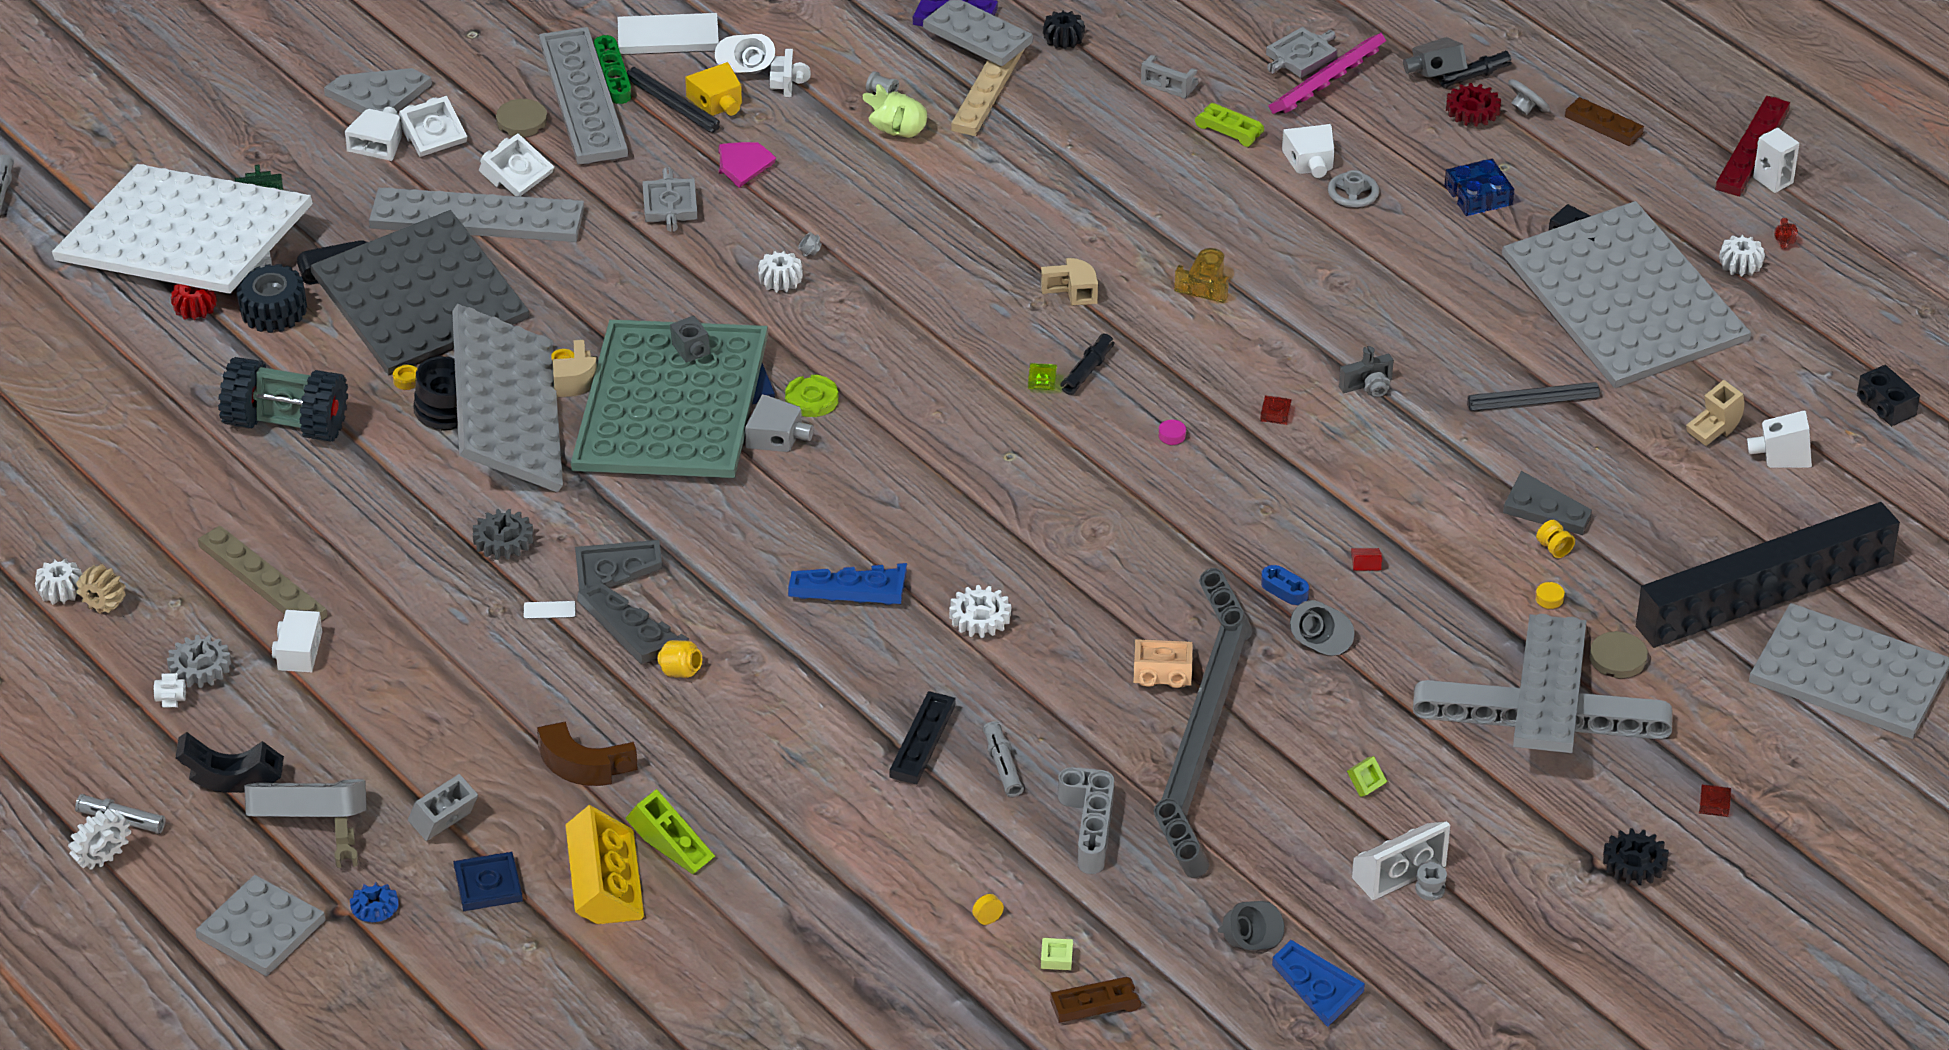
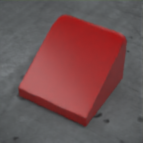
[1351,548,1382,571]

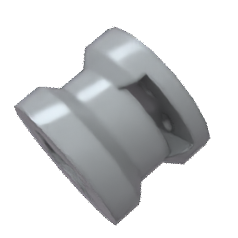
[1415,862,1447,901]

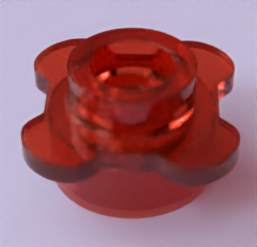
[1774,218,1798,249]

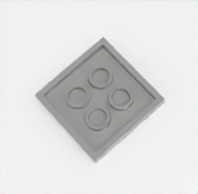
[195,875,325,977]

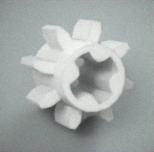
[154,673,186,708]

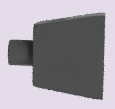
[1403,37,1468,77]

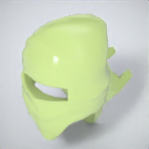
[862,84,927,138]

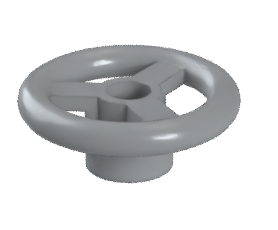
[1508,79,1550,115]
[1328,170,1379,208]

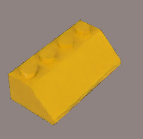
[565,805,644,924]

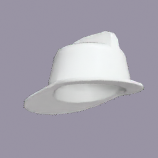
[715,34,775,74]

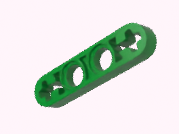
[594,35,631,104]

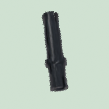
[1438,50,1512,88]
[1060,333,1115,395]

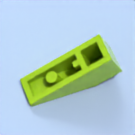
[625,789,715,874]

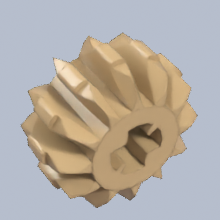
[76,564,126,614]

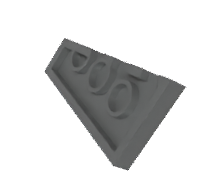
[577,583,689,664]

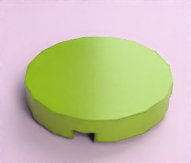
[785,375,839,417]

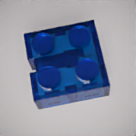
[1444,158,1515,216]

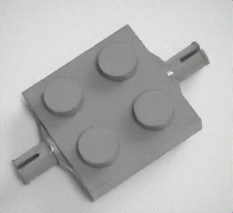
[1266,27,1337,78]
[643,167,697,232]

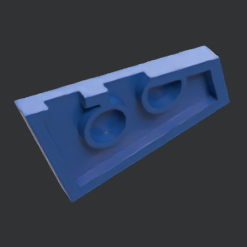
[1272,940,1365,1027]

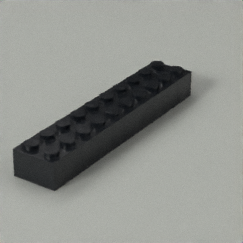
[1635,502,1900,648]

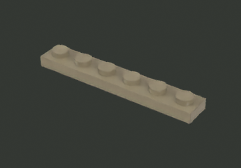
[198,526,327,621]

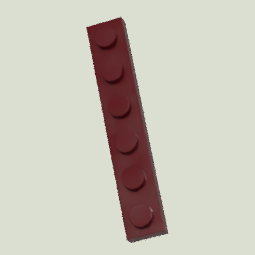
[1715,95,1790,197]

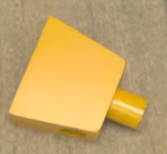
[685,62,742,116]

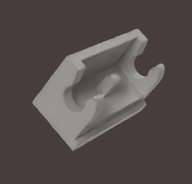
[1141,55,1198,99]

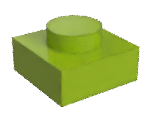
[1347,756,1387,797]

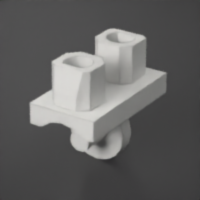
[770,49,811,97]

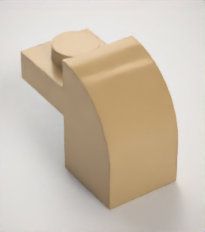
[1041,258,1098,306]
[553,340,597,397]
[1686,380,1744,446]

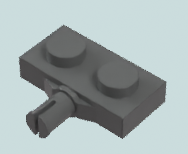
[1339,346,1394,394]

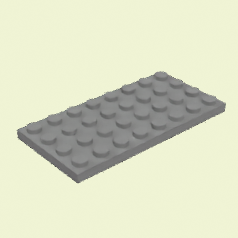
[452,304,563,492]

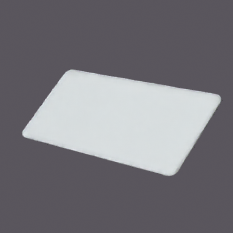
[524,601,575,618]

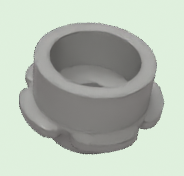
[798,232,822,257]
[1364,372,1390,397]

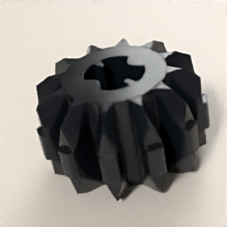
[1043,10,1085,49]

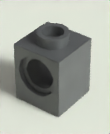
[670,315,710,363]

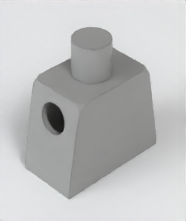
[745,394,814,452]

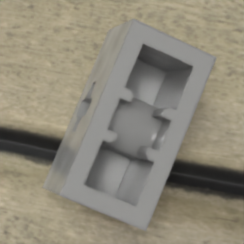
[408,774,478,842]

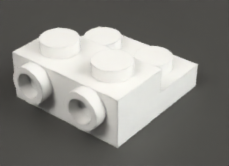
[399,96,467,157]
[479,133,554,196]

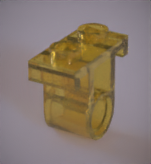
[1174,248,1229,303]

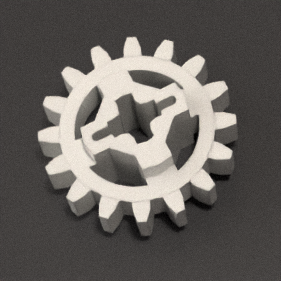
[949,585,1011,638]
[68,808,131,869]

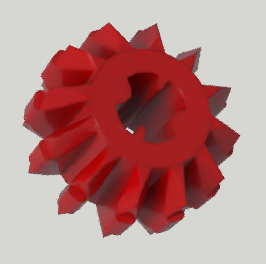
[171,284,217,321]

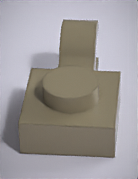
[335,816,358,868]

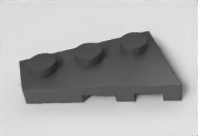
[1503,471,1592,535]
[575,540,662,591]

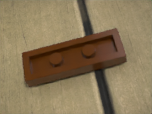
[1565,97,1644,146]

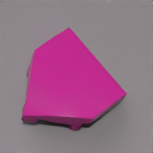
[718,142,776,188]

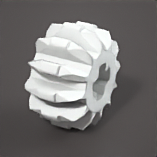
[1719,235,1765,277]
[758,250,803,293]
[35,559,83,605]

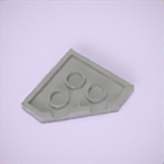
[324,68,432,113]

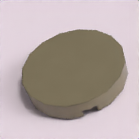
[496,99,547,137]
[1590,631,1648,679]

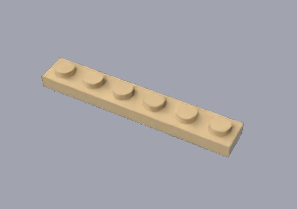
[951,49,1025,136]

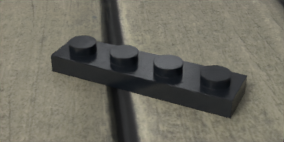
[889,691,956,785]

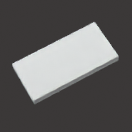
[618,13,719,54]

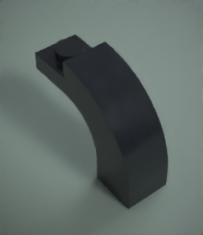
[175,732,284,793]

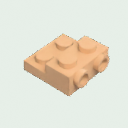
[1133,639,1192,688]

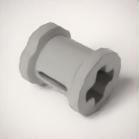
[866,71,899,94]

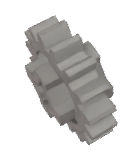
[167,635,231,688]

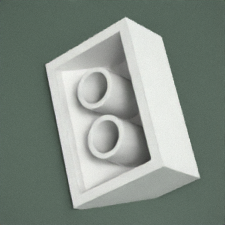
[1352,821,1450,900]

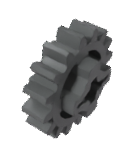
[472,509,534,560]

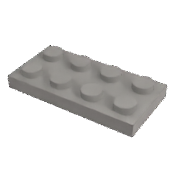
[923,0,1033,66]

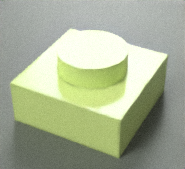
[1041,938,1073,970]

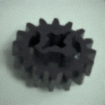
[1603,828,1669,886]

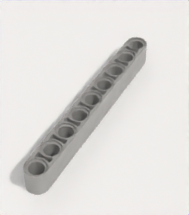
[1413,680,1673,739]

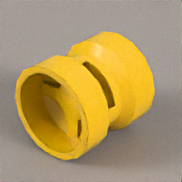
[1536,520,1575,558]

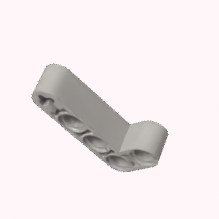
[1058,767,1114,874]
[244,779,367,817]

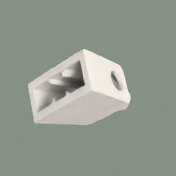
[345,107,402,161]
[1282,124,1334,178]
[1747,411,1812,468]

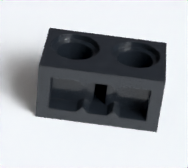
[1857,364,1920,427]

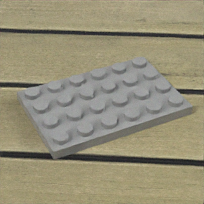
[1749,603,1949,739]

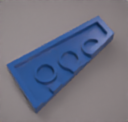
[788,563,907,605]

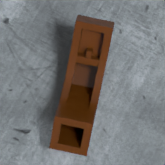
[537,721,638,786]

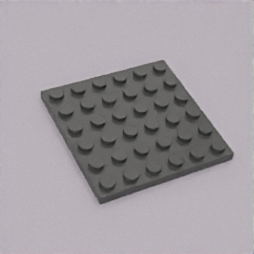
[311,210,529,375]

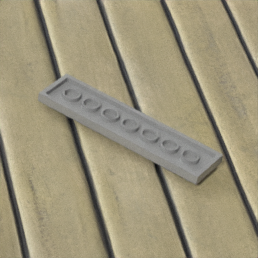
[539,27,628,165]
[369,187,584,242]
[1513,614,1587,753]

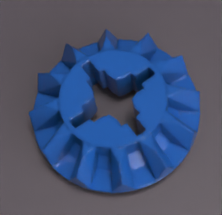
[350,882,399,922]

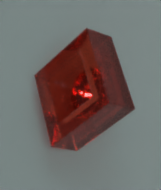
[1260,395,1292,425]
[1699,784,1731,817]

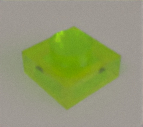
[1028,363,1057,391]

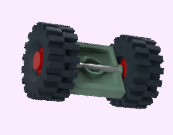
[218,357,348,442]

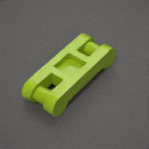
[1195,103,1264,147]

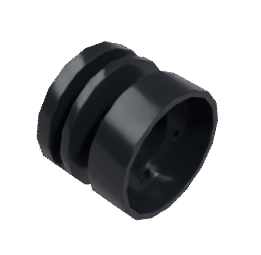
[413,356,458,429]

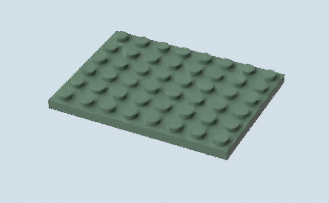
[571,319,768,478]

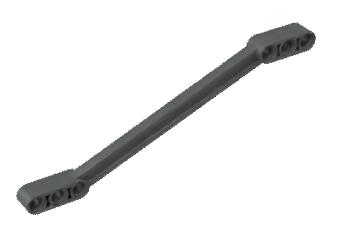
[1154,568,1252,878]

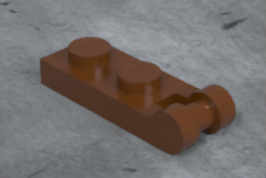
[1050,977,1142,1023]

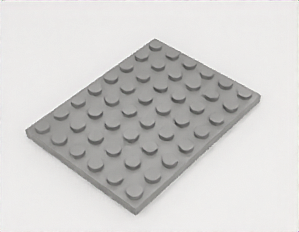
[1502,201,1751,388]

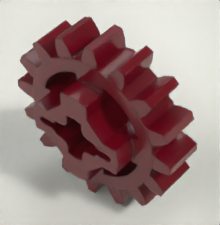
[1446,83,1501,127]

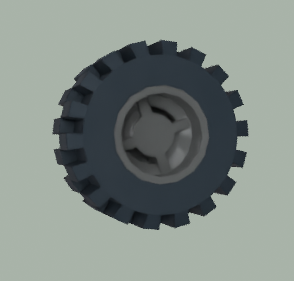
[237,264,307,333]

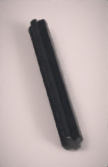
[627,67,720,133]
[1467,382,1600,411]

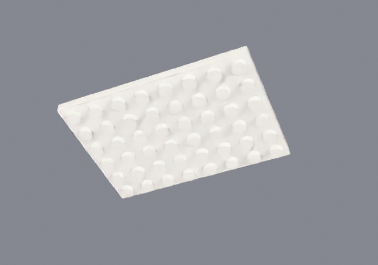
[52,164,313,294]

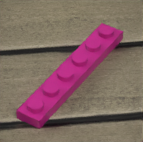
[1268,32,1386,114]

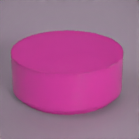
[1158,419,1186,445]

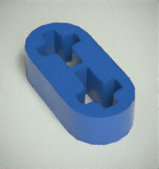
[1261,565,1309,605]

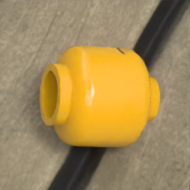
[658,640,702,678]

